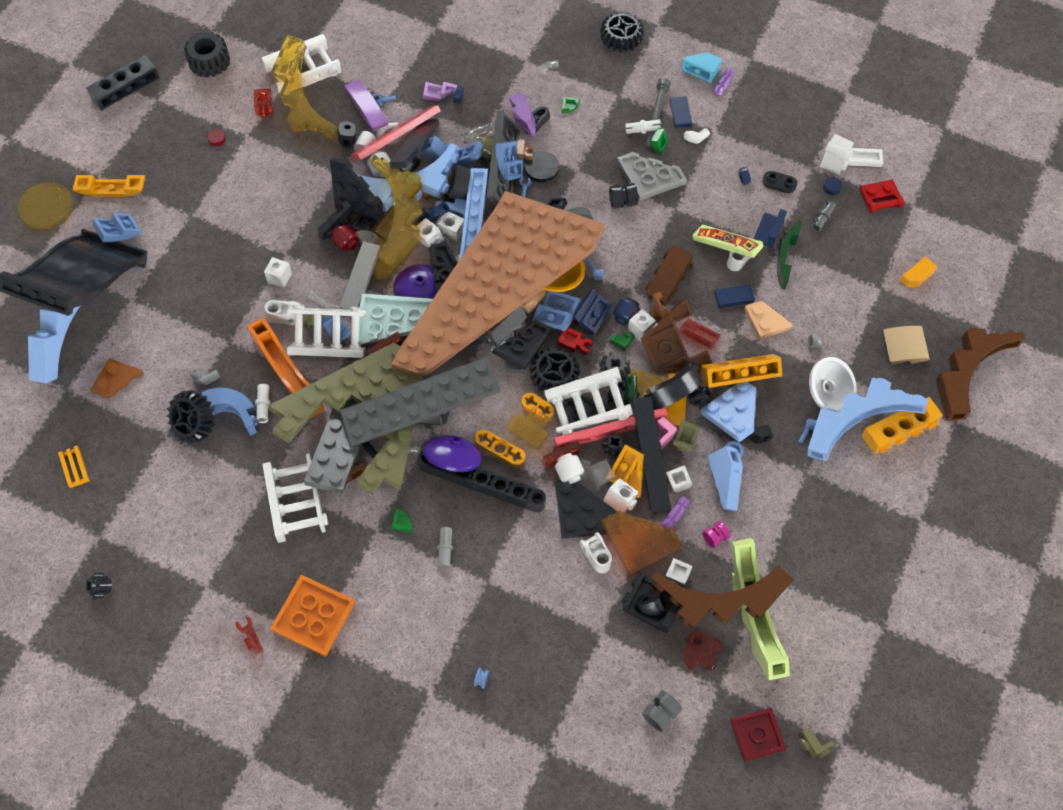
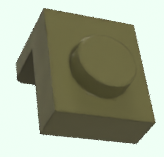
[673,420,701,452]
[798,727,835,759]

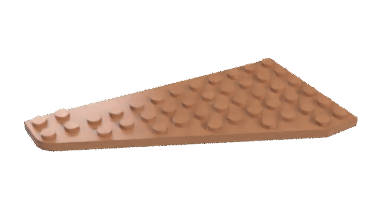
[391,191,605,376]

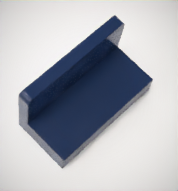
[753,209,787,248]

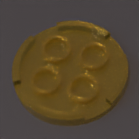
[18,182,74,230]

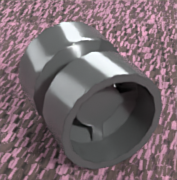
[642,691,682,733]

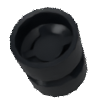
[609,183,638,209]

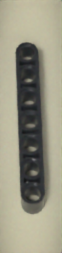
[418,450,546,513]

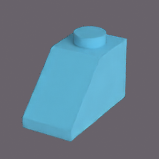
[682,52,722,83]

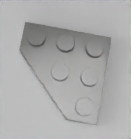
[617,152,687,201]

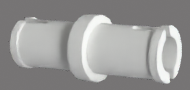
[626,119,661,134]
[255,384,271,423]

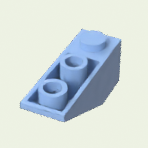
[708,446,743,512]

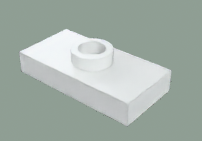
[848,148,883,167]

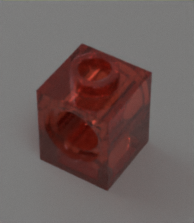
[254,88,274,117]

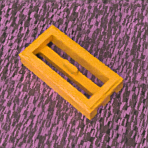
[58,446,89,488]

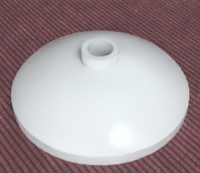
[809,357,857,413]

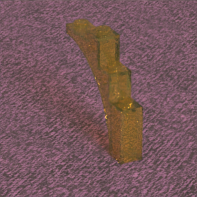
[271,34,339,138]
[370,155,423,272]

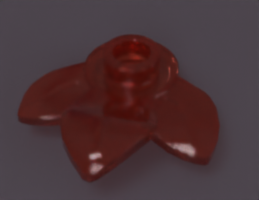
[684,631,724,670]

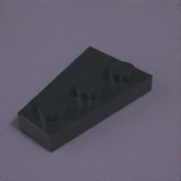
[429,242,457,294]
[492,320,552,370]

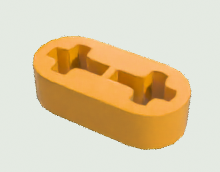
[521,393,554,422]

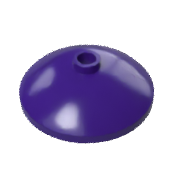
[393,264,436,299]
[423,435,482,472]

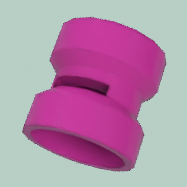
[702,521,731,548]

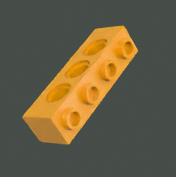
[701,354,783,388]
[861,397,943,454]

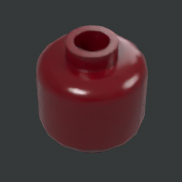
[331,225,358,251]

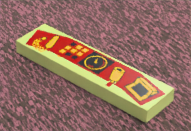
[692,225,763,258]

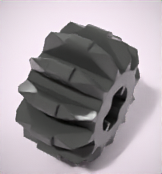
[599,351,631,380]

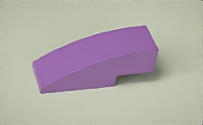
[509,92,536,137]

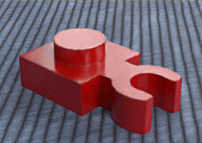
[557,328,593,355]

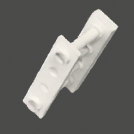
[262,34,341,96]
[287,304,366,358]
[544,367,633,436]
[263,453,328,543]

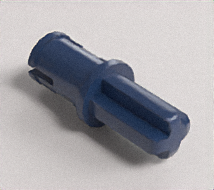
[418,202,450,224]

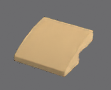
[883,326,930,365]

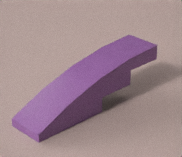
[344,79,389,131]

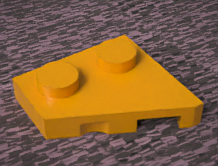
[606,445,644,498]

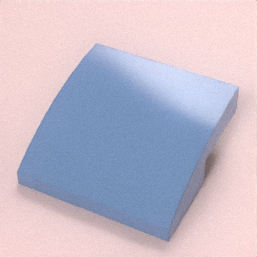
[496,141,523,181]
[92,213,141,242]
[532,291,582,332]

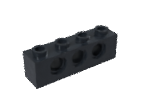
[86,55,160,111]

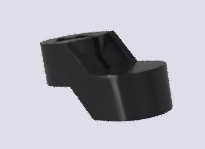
[736,425,774,444]

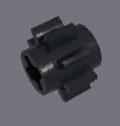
[688,384,712,409]
[602,433,626,459]
[85,573,112,599]

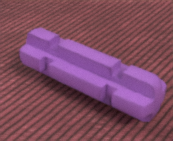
[713,68,735,96]
[661,497,690,531]

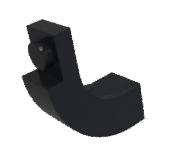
[644,360,702,410]

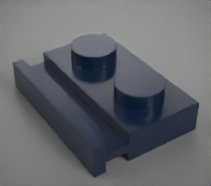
[572,289,612,335]

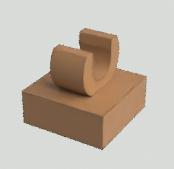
[516,140,533,165]

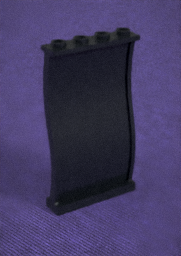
[0,229,147,316]

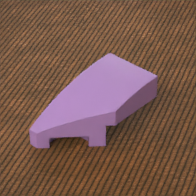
[422,82,457,101]

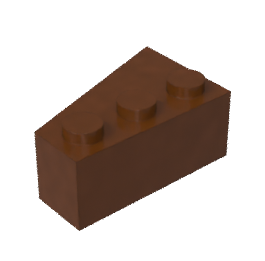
[645,245,693,306]

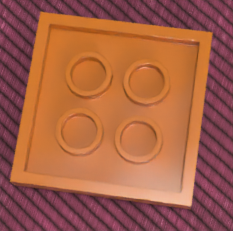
[270,575,356,657]

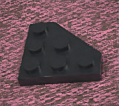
[330,157,384,220]
[555,480,621,539]

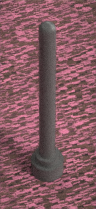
[645,78,671,148]

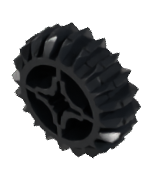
[600,12,644,52]
[529,346,580,393]
[166,390,216,443]

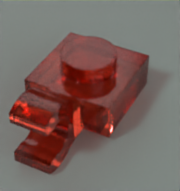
[236,616,264,655]

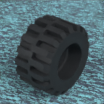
[184,32,230,78]

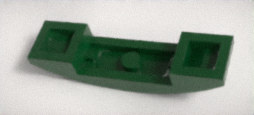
[777,221,802,289]

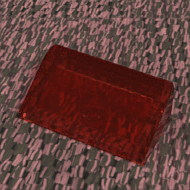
[679,318,721,350]

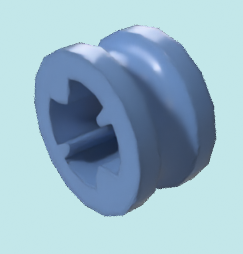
[474,668,489,689]

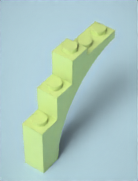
[732,538,790,680]

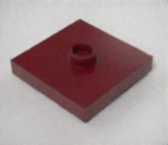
[730,707,786,762]

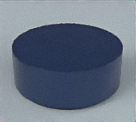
[453,86,464,104]
[738,167,751,185]
[823,177,842,195]

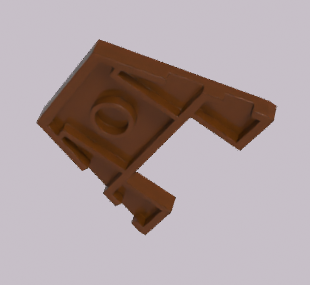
[640,299,713,373]

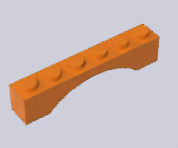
[247,317,325,420]

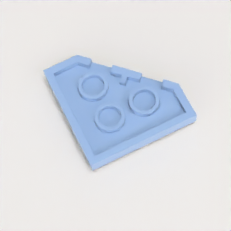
[700,382,757,442]

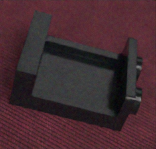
[622,571,681,634]

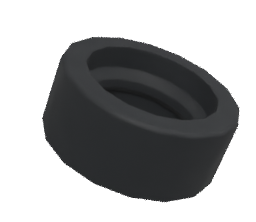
[448,165,471,199]

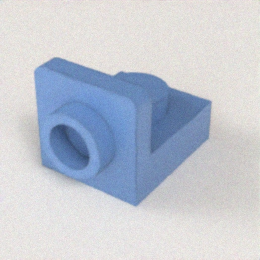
[321,315,351,342]

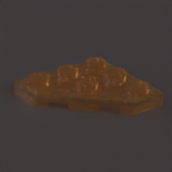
[601,511,682,575]

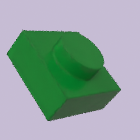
[651,128,668,154]

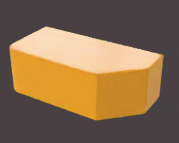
[900,256,937,287]

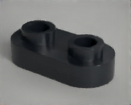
[524,106,551,134]
[762,171,798,193]

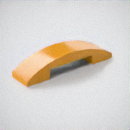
[72,175,145,198]

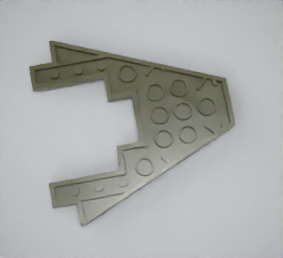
[269,343,423,495]

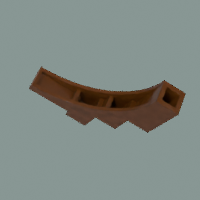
[936,328,1025,421]
[652,565,794,627]

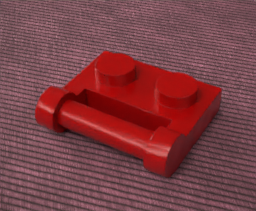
[859,179,904,213]

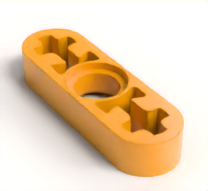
[475,430,525,468]

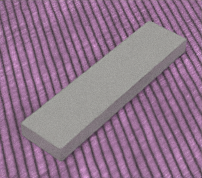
[339,241,381,310]

